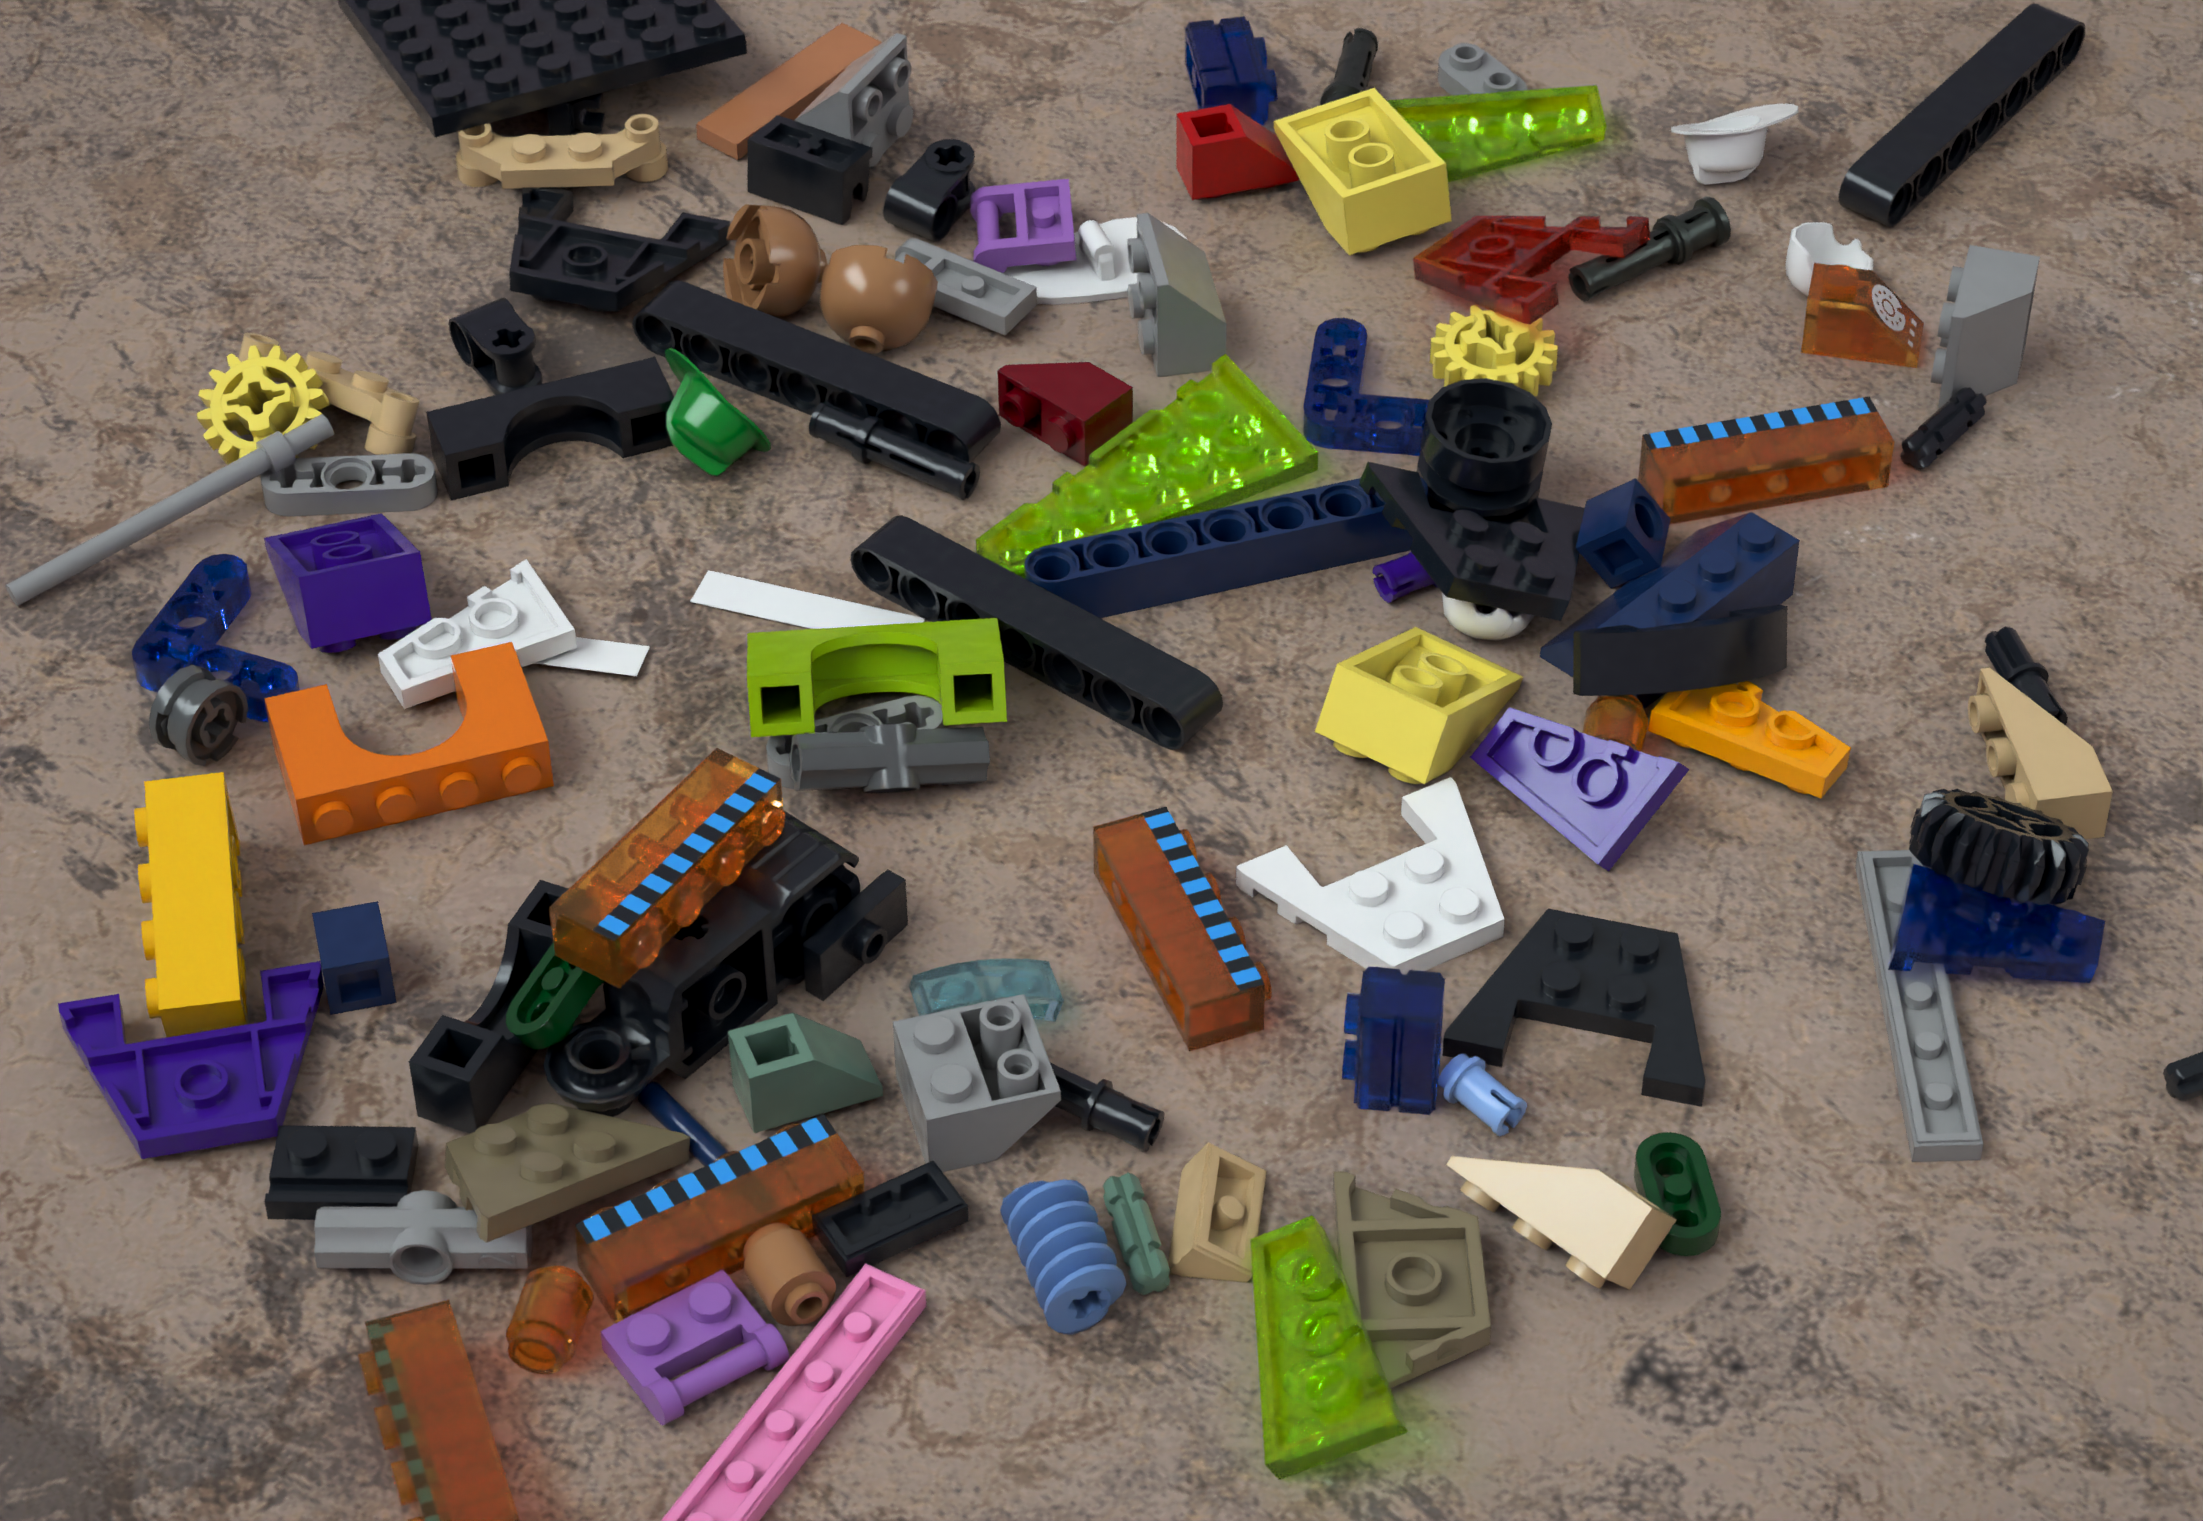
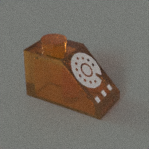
[1801,263,1924,368]

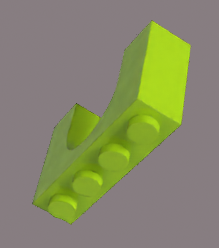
[747,618,1007,737]

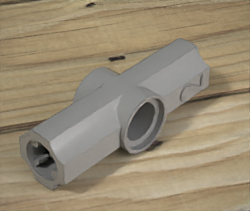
[314,1190,533,1285]

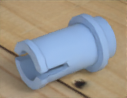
[1438,1053,1527,1136]

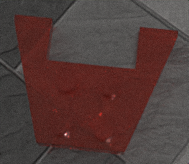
[1413,215,1650,324]

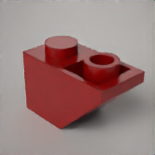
[1176,104,1299,200]

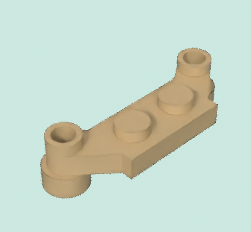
[456,114,668,189]
[229,333,420,455]

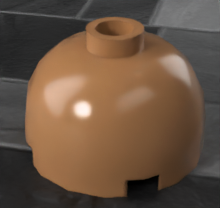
[723,204,827,318]
[820,245,938,354]

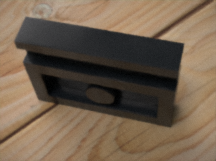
[264,1125,419,1220]

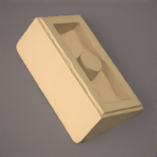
[1168,1142,1266,1282]

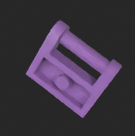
[970,179,1076,273]
[600,1269,789,1425]

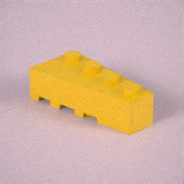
[134,772,248,1037]

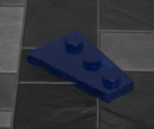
[1888,864,2105,983]

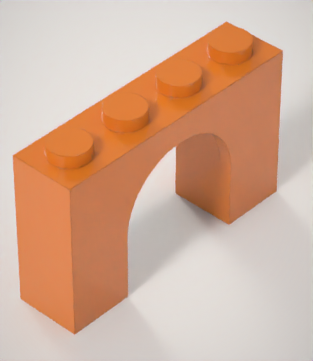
[264,642,554,845]

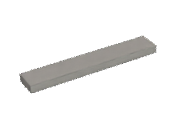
[1855,850,1983,1162]

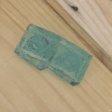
[909,958,1064,1022]

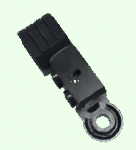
[543,807,860,1117]

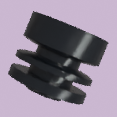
[1417,378,1552,525]

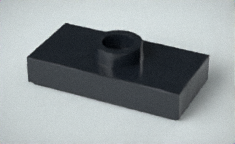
[802,870,908,1001]
[812,1160,969,1278]

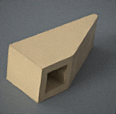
[1968,668,2113,839]
[1446,1156,1676,1290]

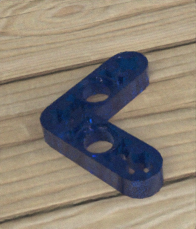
[1303,318,1430,456]
[132,554,300,722]

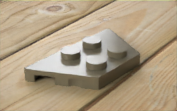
[445,1103,690,1243]
[1333,1171,1491,1401]

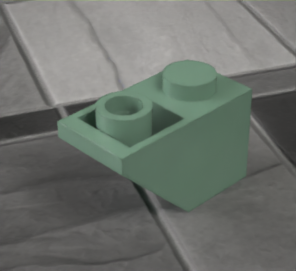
[728,1013,883,1133]

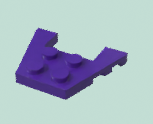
[58,961,324,1159]

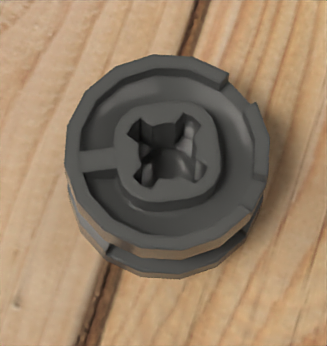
[149,665,248,766]

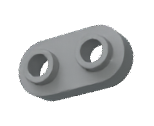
[1438,43,1527,122]

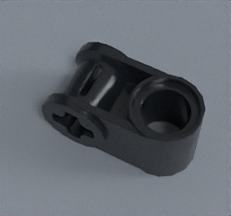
[883,139,976,242]
[448,297,543,395]

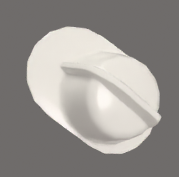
[1671,104,1799,184]

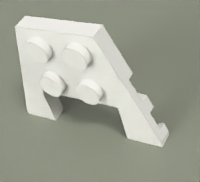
[1236,777,1504,985]

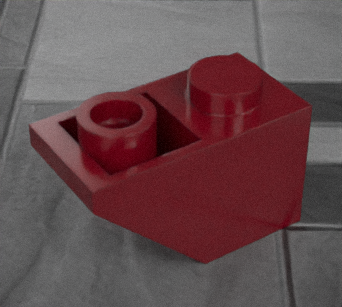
[997,362,1133,467]

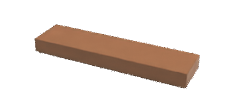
[696,23,882,160]

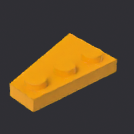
[1648,681,1851,799]

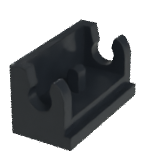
[747,115,873,225]

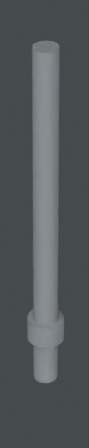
[5,414,334,606]

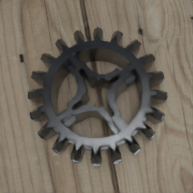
[1909,789,2089,906]

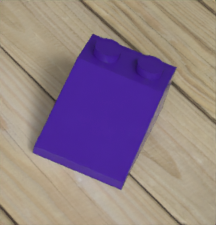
[264,513,432,653]

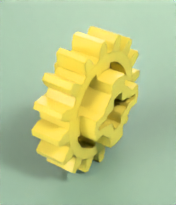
[1430,304,1558,397]
[197,345,329,464]

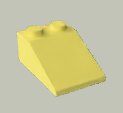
[1273,88,1452,256]
[1315,627,1523,784]

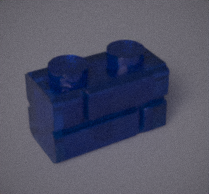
[1184,16,1277,125]
[1342,966,1445,1115]

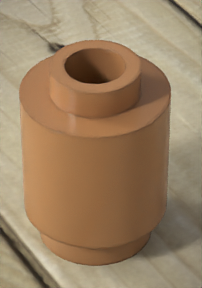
[743,1223,836,1326]

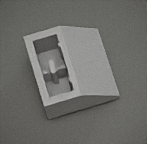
[794,33,913,168]
[1127,213,1227,377]
[1931,245,2040,408]
[893,994,1061,1172]

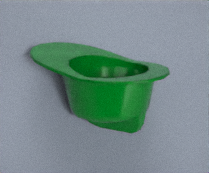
[665,348,771,477]

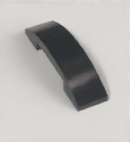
[1573,605,1788,696]

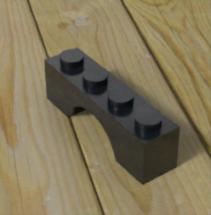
[426,357,674,501]
[409,880,602,1134]

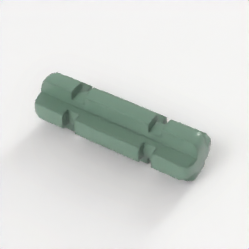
[1103,1173,1170,1295]

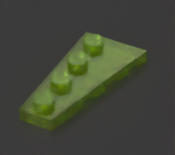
[1386,85,1606,182]
[1250,1215,1408,1480]

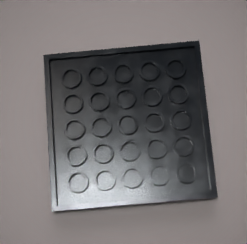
[338,0,747,137]

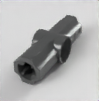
[789,724,990,794]

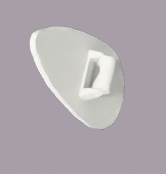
[1004,217,1187,305]

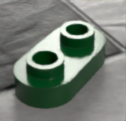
[506,923,616,1050]
[1634,1132,1721,1256]

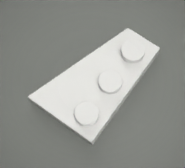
[378,559,577,709]

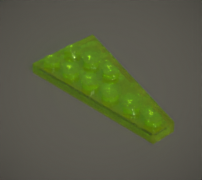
[976,353,1318,578]

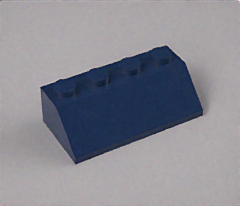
[1540,512,1800,716]

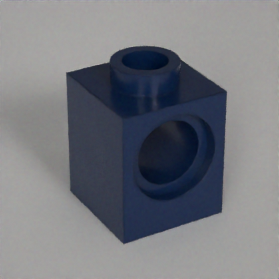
[1576,478,1671,589]
[312,901,397,1015]

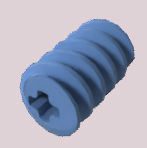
[1000,1179,1127,1335]

